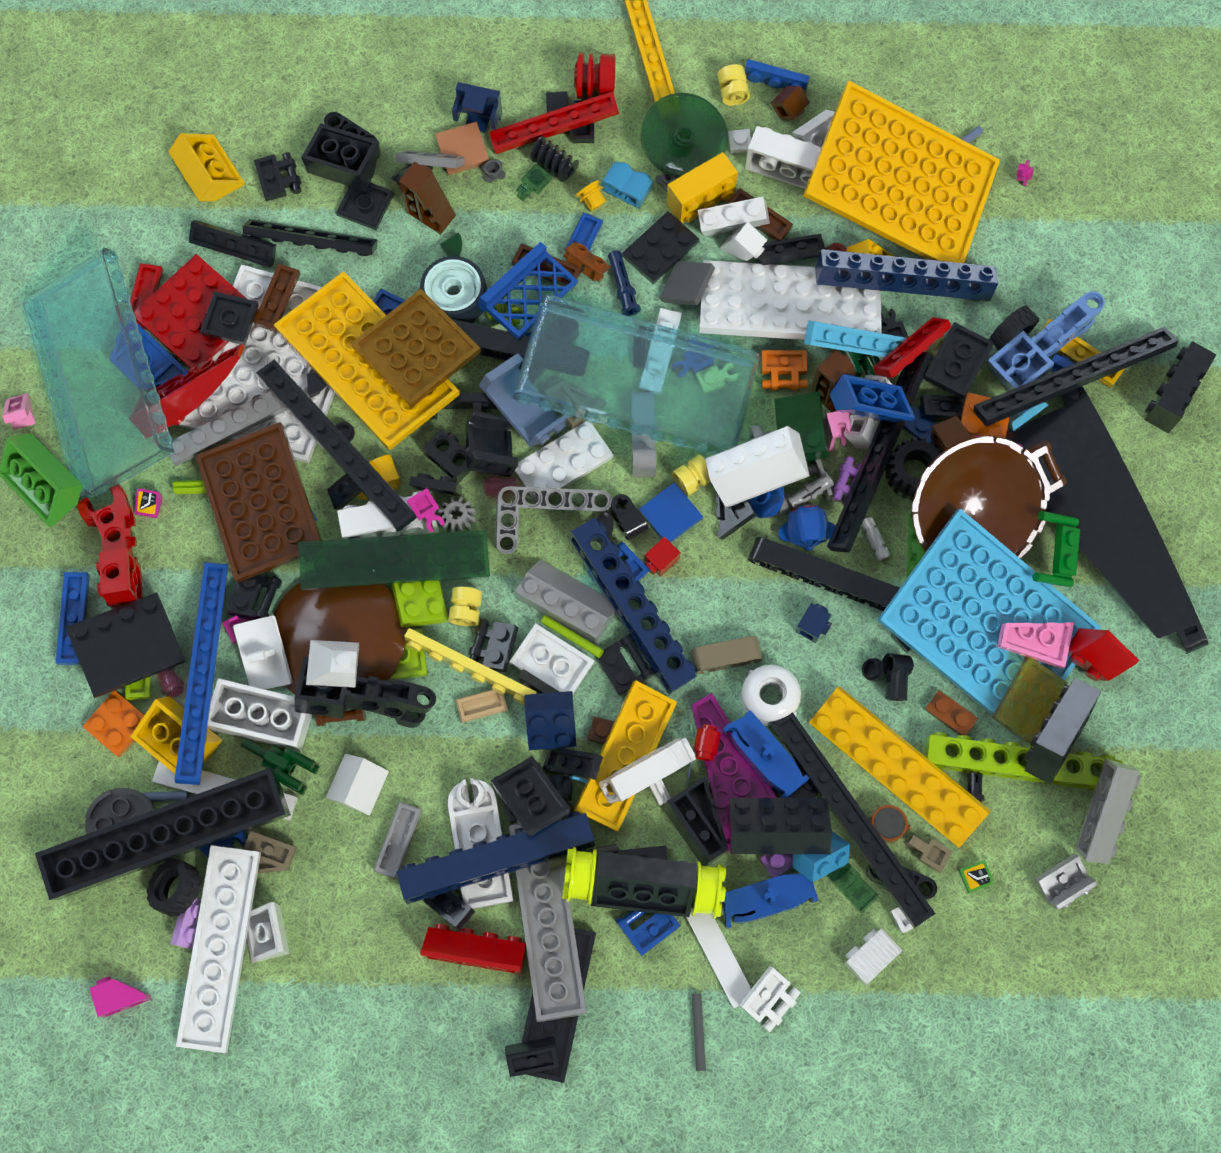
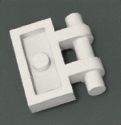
[739,966,801,1032]

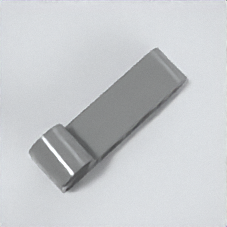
[631,393,656,478]

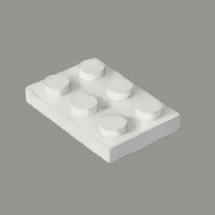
[509,623,595,695]

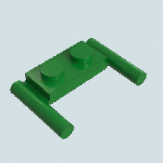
[1032,511,1080,587]

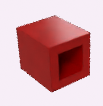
[644,537,681,577]

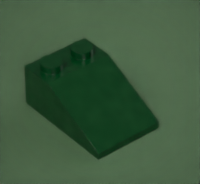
[774,391,829,461]

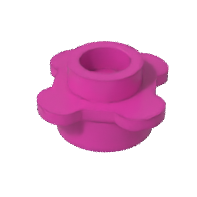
[1017,160,1034,186]

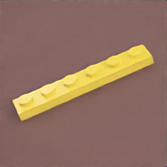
[404,628,537,705]

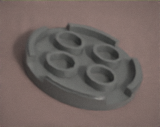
[85,788,156,834]

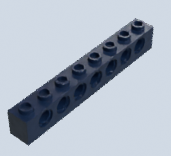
[815,249,998,301]
[568,518,697,695]

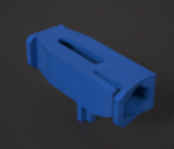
[722,710,810,798]
[723,873,818,929]

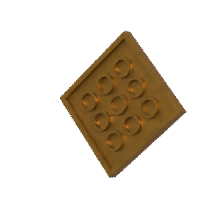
[351,289,481,408]

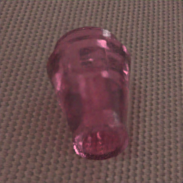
[483,475,518,498]
[157,668,184,698]

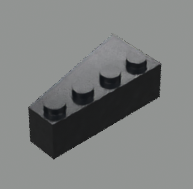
[1145,341,1216,434]

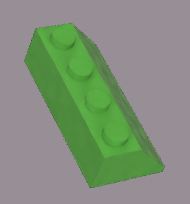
[0,433,83,527]

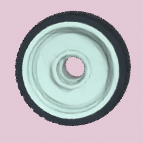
[420,256,487,323]

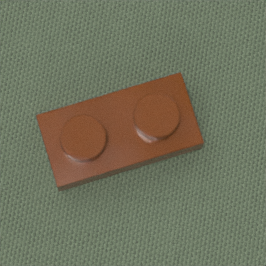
[924,690,978,736]

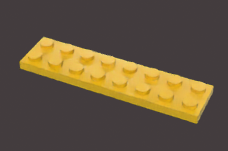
[809,686,991,848]

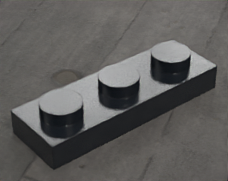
[758,233,825,265]
[542,748,603,780]

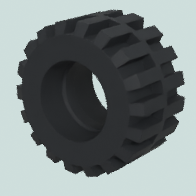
[886,437,943,500]

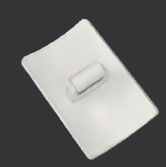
[233,615,293,690]

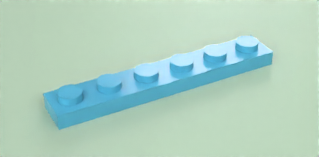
[804,320,907,357]

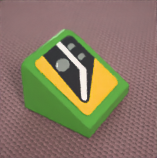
[959,860,994,893]

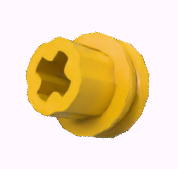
[575,180,606,212]

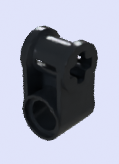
[611,494,649,541]

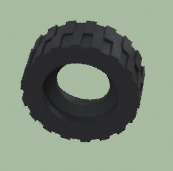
[989,305,1039,350]
[147,858,201,917]

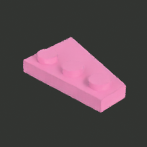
[997,622,1074,669]

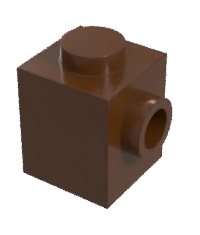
[770,85,810,120]

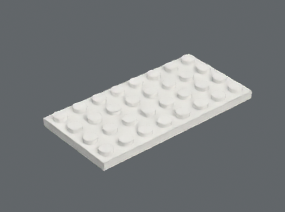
[699,260,881,340]

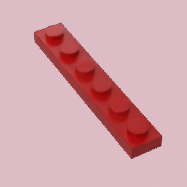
[489,91,620,154]

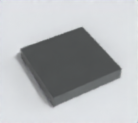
[659,261,715,306]

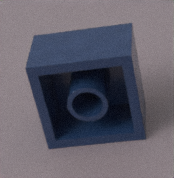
[524,691,577,751]

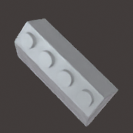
[515,559,616,644]
[1075,758,1141,864]

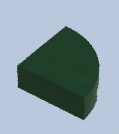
[440,233,462,257]

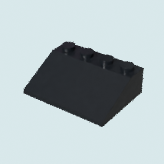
[65,592,186,698]

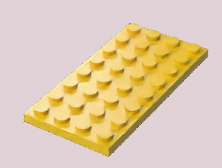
[273,271,460,451]

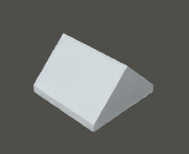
[326,754,389,816]
[247,902,290,963]

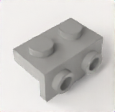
[1035,854,1097,910]

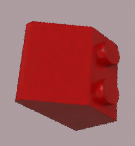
[1068,628,1139,681]

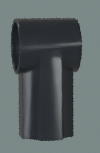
[882,653,914,701]

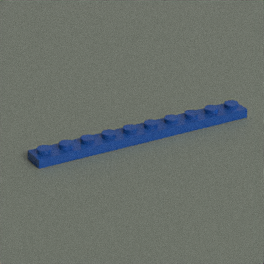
[174,562,228,785]

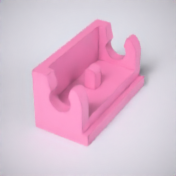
[824,411,851,452]

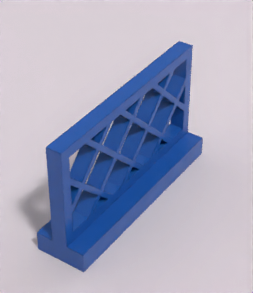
[477,242,578,339]

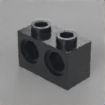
[423,429,470,484]

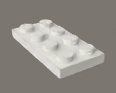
[514,420,614,502]

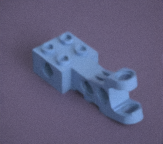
[987,291,1105,391]

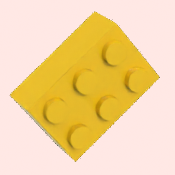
[666,152,738,223]

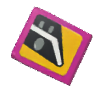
[135,488,163,519]

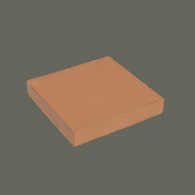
[435,121,489,175]

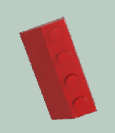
[420,924,526,975]

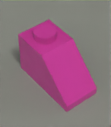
[89,977,152,1018]

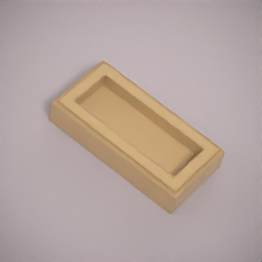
[456,689,508,723]

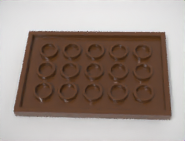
[196,422,324,582]

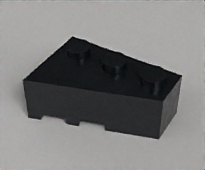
[662,776,729,866]

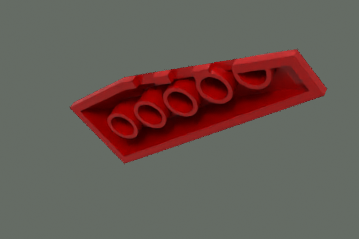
[130,344,245,439]

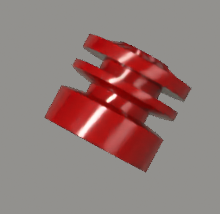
[574,52,616,100]

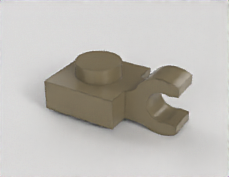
[906,835,953,873]

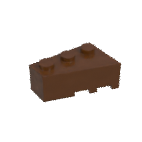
[399,161,456,235]
[810,349,856,416]

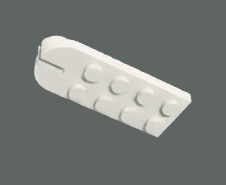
[448,778,514,909]

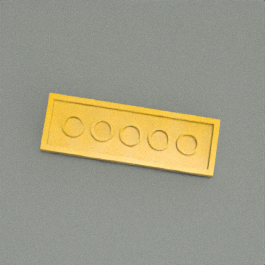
[574,681,677,832]

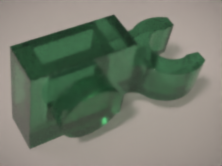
[516,164,552,201]

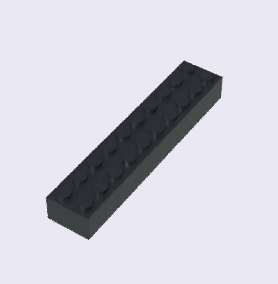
[35,768,291,900]

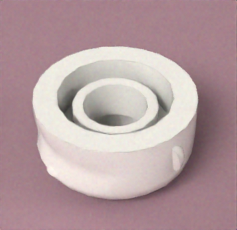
[740,665,801,726]

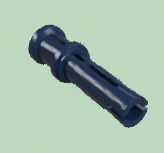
[608,250,641,317]

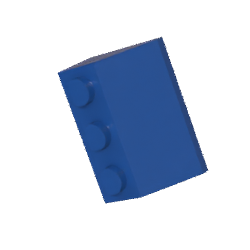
[830,374,915,422]

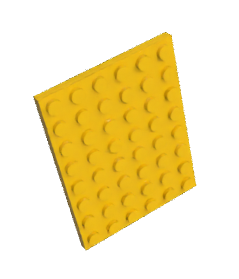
[803,81,1000,263]

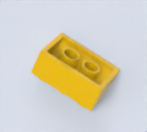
[168,133,245,201]
[130,696,222,774]

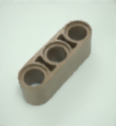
[691,636,763,674]

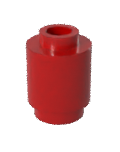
[693,724,721,762]

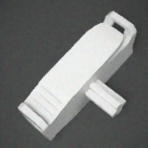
[599,738,696,805]

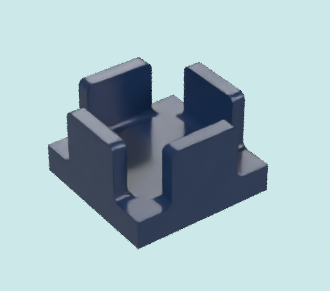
[452,82,503,133]

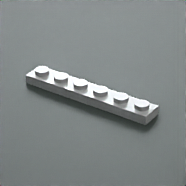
[164,391,287,467]

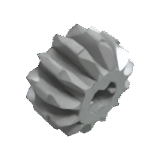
[437,497,476,536]

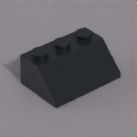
[301,123,379,191]

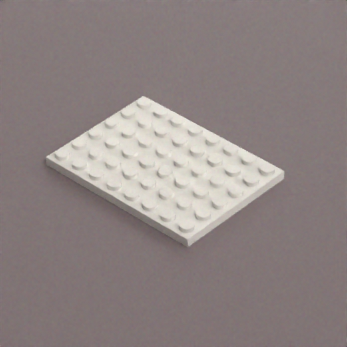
[179,265,335,464]

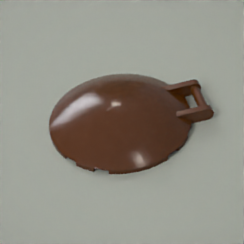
[912,436,1067,558]
[273,569,407,726]

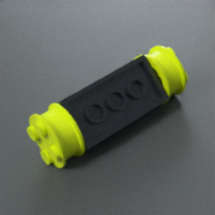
[562,847,726,919]

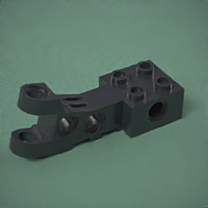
[294,656,436,728]

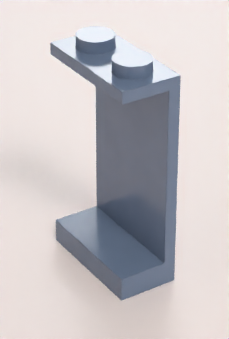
[479,353,570,448]

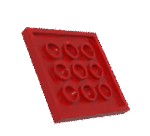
[132,254,258,369]

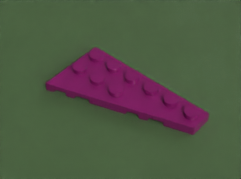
[691,693,777,854]

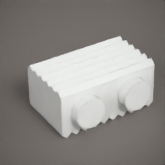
[844,928,903,986]

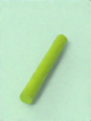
[541,615,604,658]

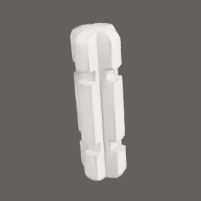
[861,517,890,561]

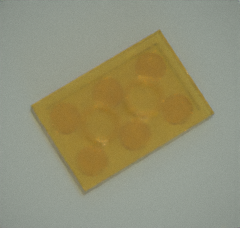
[992,657,1068,743]

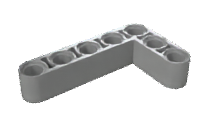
[495,486,612,554]

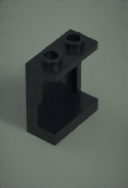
[465,412,518,477]

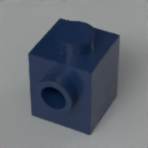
[795,603,832,643]

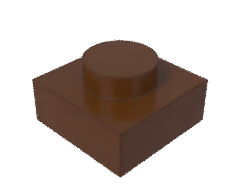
[588,716,615,744]

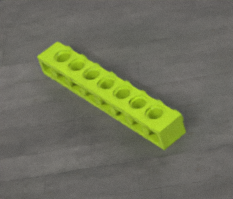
[925,732,1123,790]

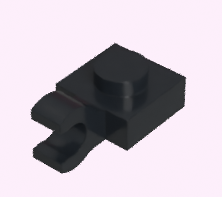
[549,775,575,818]

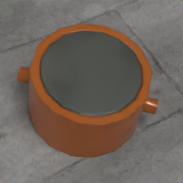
[869,805,910,843]

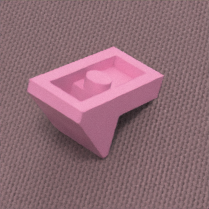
[2,393,36,430]

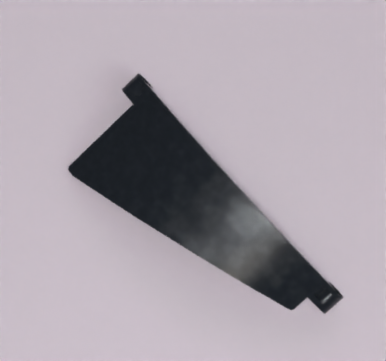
[1005,386,1209,654]

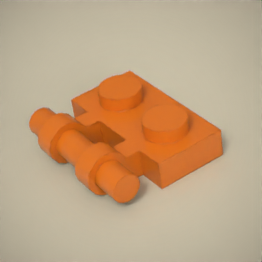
[761,350,808,391]

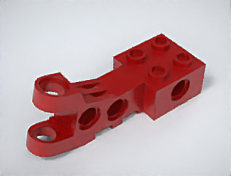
[77,483,143,609]

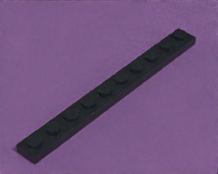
[973,326,1178,426]
[827,352,932,553]
[256,359,417,532]
[772,712,936,929]

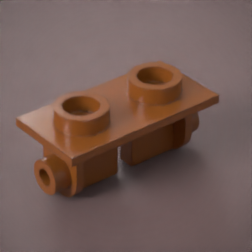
[563,241,611,282]

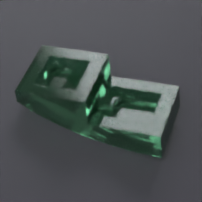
[827,863,879,914]

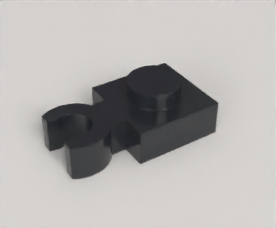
[881,309,909,338]

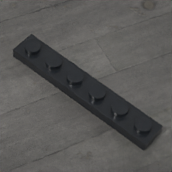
[243,219,378,256]

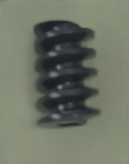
[530,136,579,182]

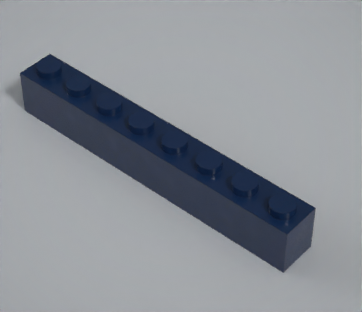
[396,812,595,905]

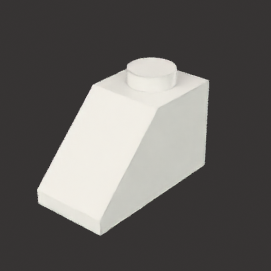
[719,222,767,261]

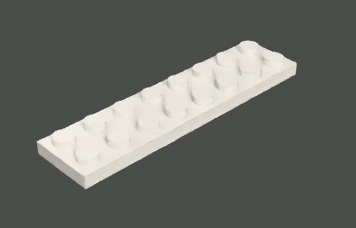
[176,845,261,1053]

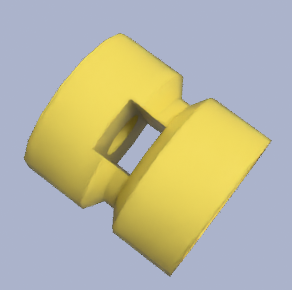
[717,64,750,106]
[672,455,711,497]
[448,587,482,627]

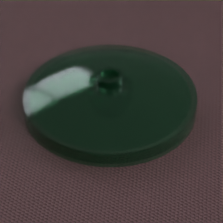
[641,93,728,178]

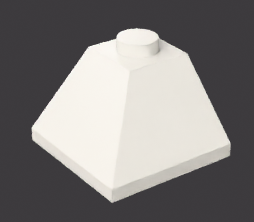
[306,640,359,687]

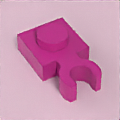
[406,488,445,533]

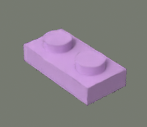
[170,898,201,950]

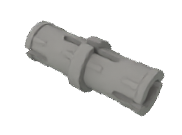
[787,473,834,509]

